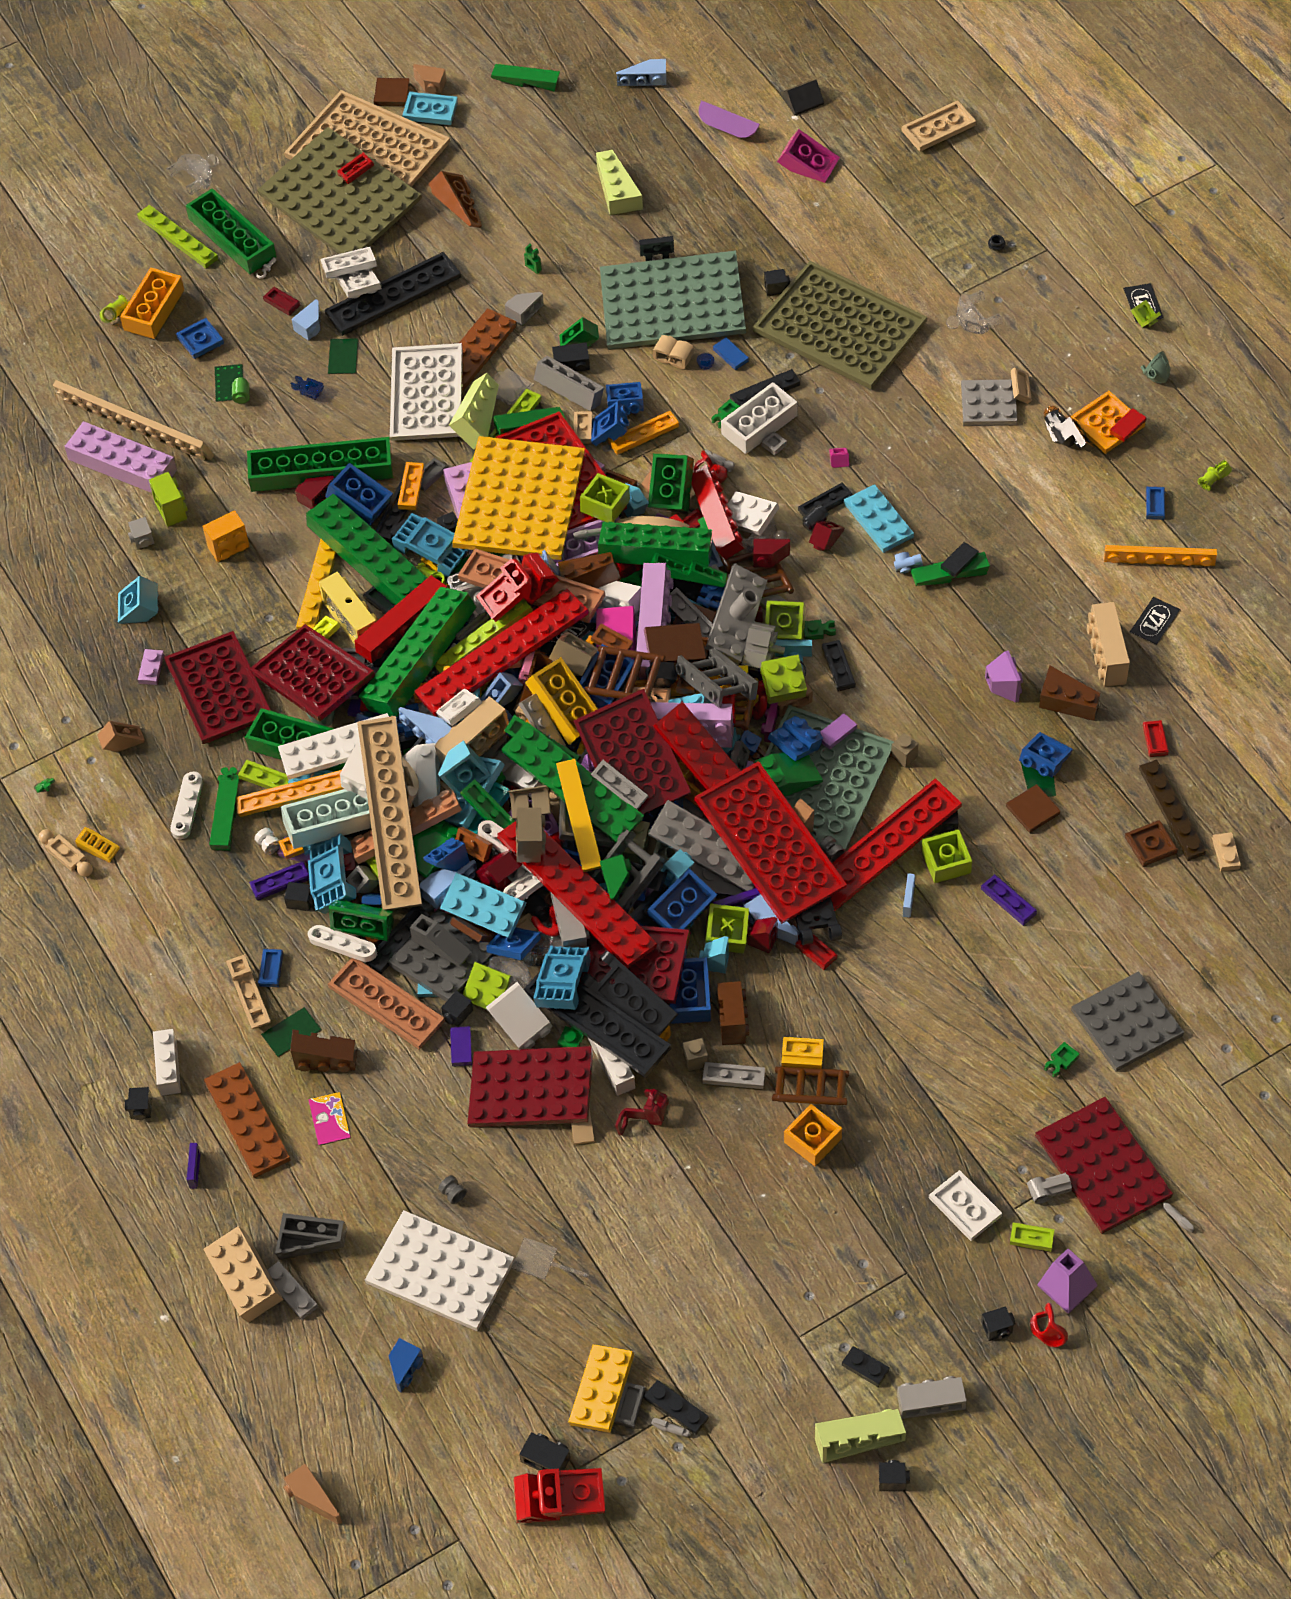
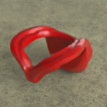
[693,450,727,483]
[1030,1303,1068,1347]

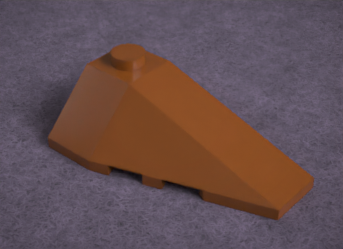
[429,171,482,228]

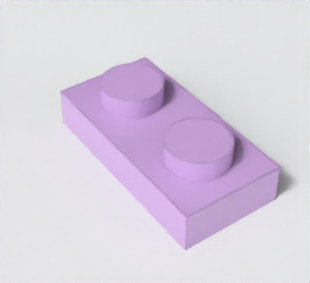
[138,649,164,685]

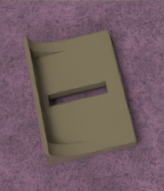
[509,785,551,820]

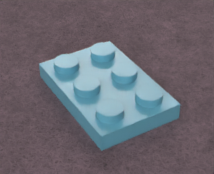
[402,92,458,125]

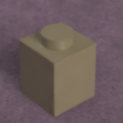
[891,733,919,768]
[683,1038,708,1071]

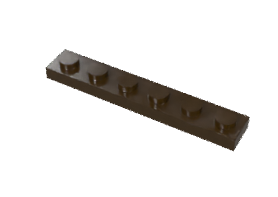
[1139,760,1206,861]

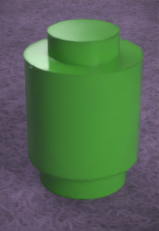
[232,377,250,404]

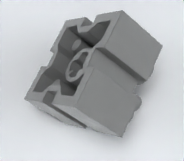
[742,622,785,668]

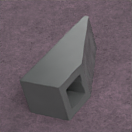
[410,914,472,967]

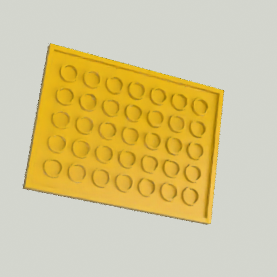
[453,436,585,560]

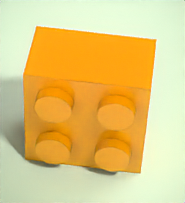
[202,510,250,562]
[784,1104,842,1167]

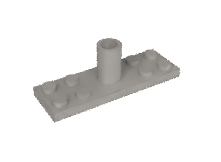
[705,564,767,665]

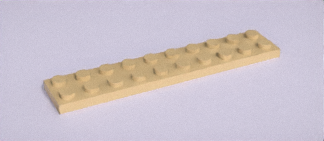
[53,380,215,460]
[357,716,422,910]

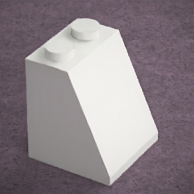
[340,739,368,799]
[486,982,553,1049]

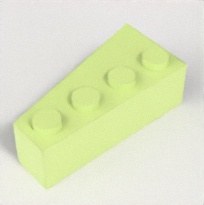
[596,150,643,215]
[449,373,499,449]
[815,1409,906,1463]

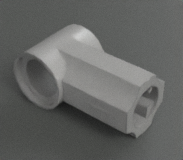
[1027,1173,1072,1204]

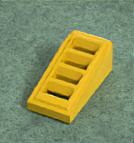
[75,827,120,863]

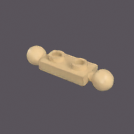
[39,829,93,877]

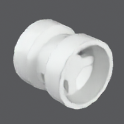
[255,827,280,855]

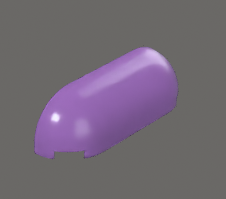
[699,100,760,138]

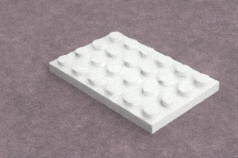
[390,343,463,441]
[365,1210,515,1331]

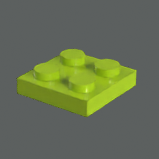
[463,962,512,1009]

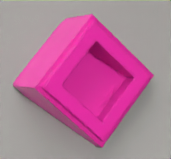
[829,448,849,468]

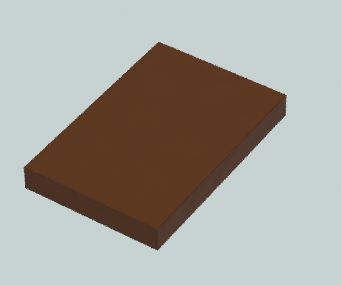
[644,623,706,664]

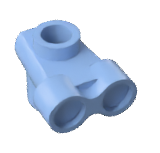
[894,552,923,574]

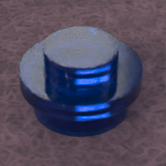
[697,353,714,370]

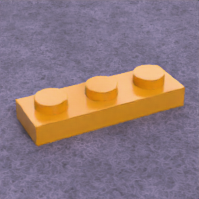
[398,462,424,510]

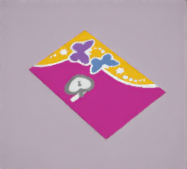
[308,1092,350,1145]

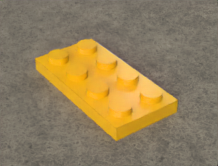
[568,1344,634,1433]

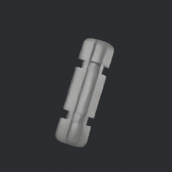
[705,449,735,472]

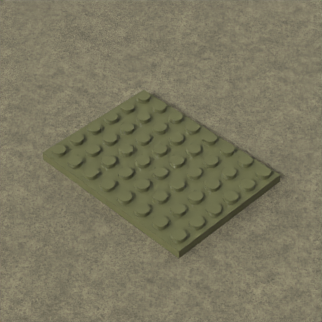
[257,127,422,254]
[753,261,927,389]

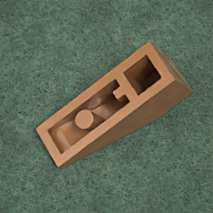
[283,1464,342,1525]

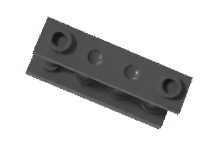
[676,648,758,707]
[591,829,667,913]

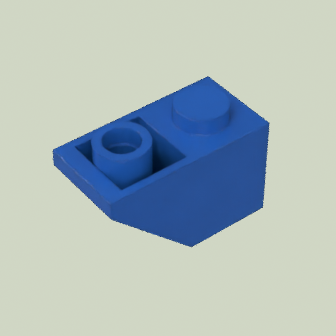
[423,838,469,872]
[388,1338,424,1393]

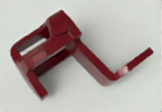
[615,1089,669,1135]

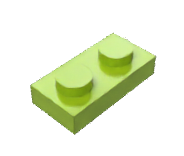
[1010,1222,1055,1252]

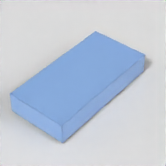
[903,874,915,918]

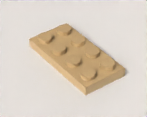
[902,100,976,152]

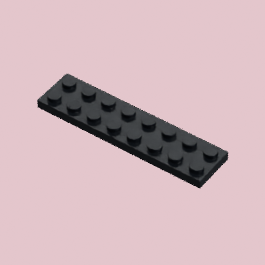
[325,252,461,336]
[523,973,672,1078]

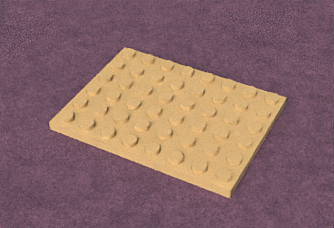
[284,90,450,187]

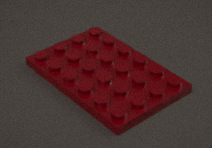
[250,624,375,722]
[164,631,271,744]
[573,688,691,815]
[579,926,691,1004]
[467,1046,593,1127]
[1035,1097,1173,1234]

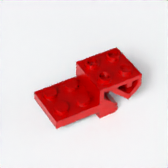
[476,552,559,622]
[513,1468,605,1524]

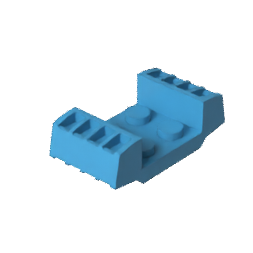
[392,513,468,577]
[308,833,356,914]
[533,946,591,1010]

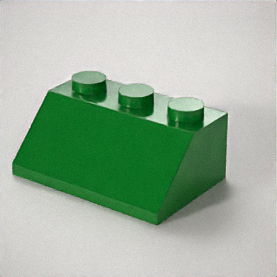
[648,453,694,513]
[329,900,394,941]

